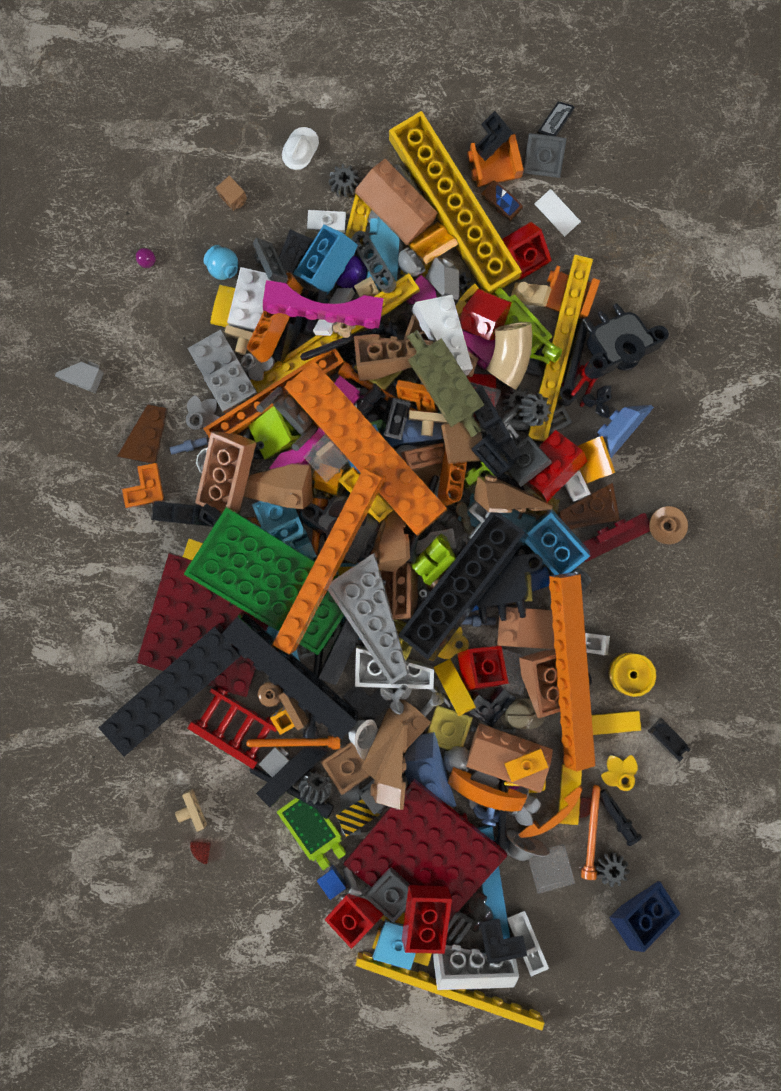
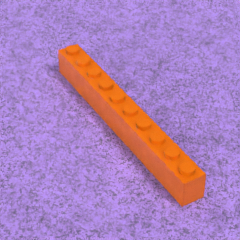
[272,468,386,655]
[549,573,595,772]

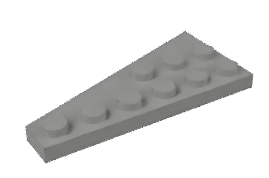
[328,553,409,685]

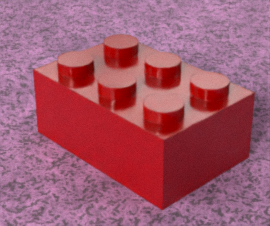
[525,430,587,502]
[402,885,452,954]

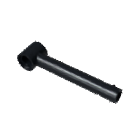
[557,318,590,407]

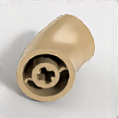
[486,322,532,390]

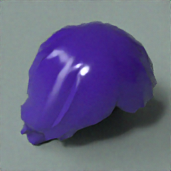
[336,255,367,292]

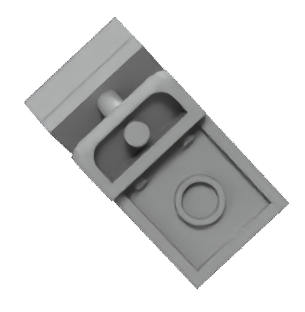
[187,330,257,413]

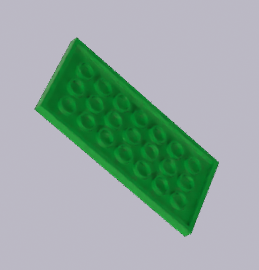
[184,506,344,655]

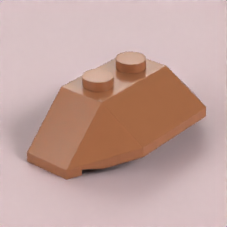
[380,562,418,620]

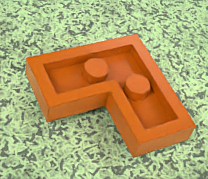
[396,380,438,413]
[122,463,165,508]

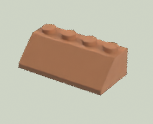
[355,159,438,245]
[195,431,256,513]
[466,723,553,793]

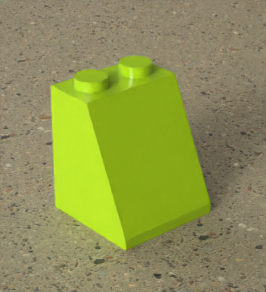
[248,400,314,460]

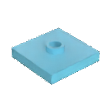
[373,919,416,970]

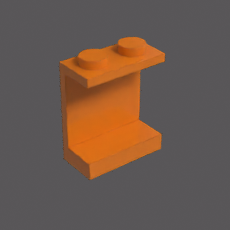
[467,134,524,187]
[546,266,600,319]

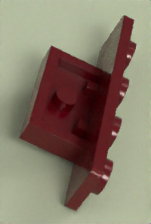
[583,513,650,562]

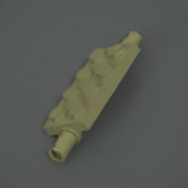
[407,330,484,437]

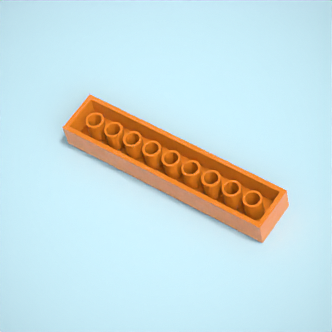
[285,361,447,536]

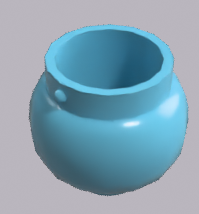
[204,245,238,280]

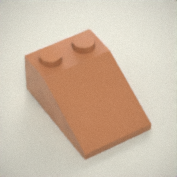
[497,607,555,649]
[519,649,560,718]

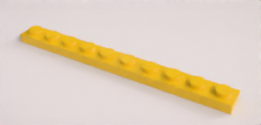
[528,255,593,442]
[250,273,420,393]
[355,952,545,1030]

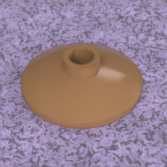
[649,506,688,545]

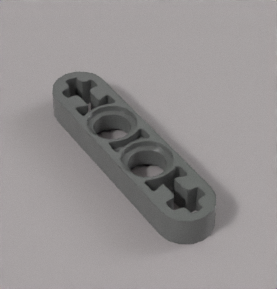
[352,231,396,293]

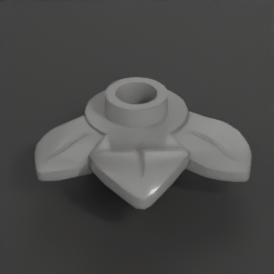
[241,353,275,381]
[186,395,220,430]
[506,786,541,826]

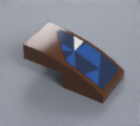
[481,180,523,221]

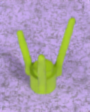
[530,329,562,364]

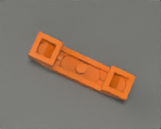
[447,767,528,811]
[518,785,583,838]

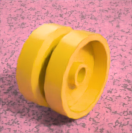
[608,652,656,697]

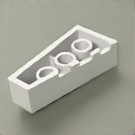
[411,295,473,376]
[355,644,434,689]
[433,945,519,990]

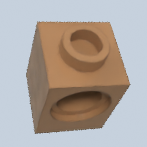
[216,175,247,211]

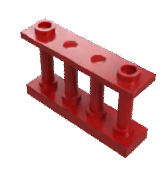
[187,686,277,769]

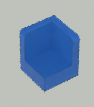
[317,865,347,900]

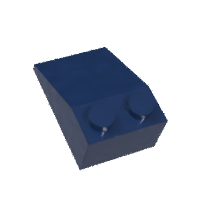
[609,881,681,952]

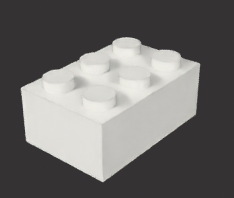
[227,267,271,332]

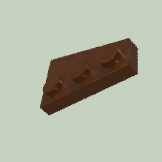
[117,404,168,464]
[559,483,620,529]

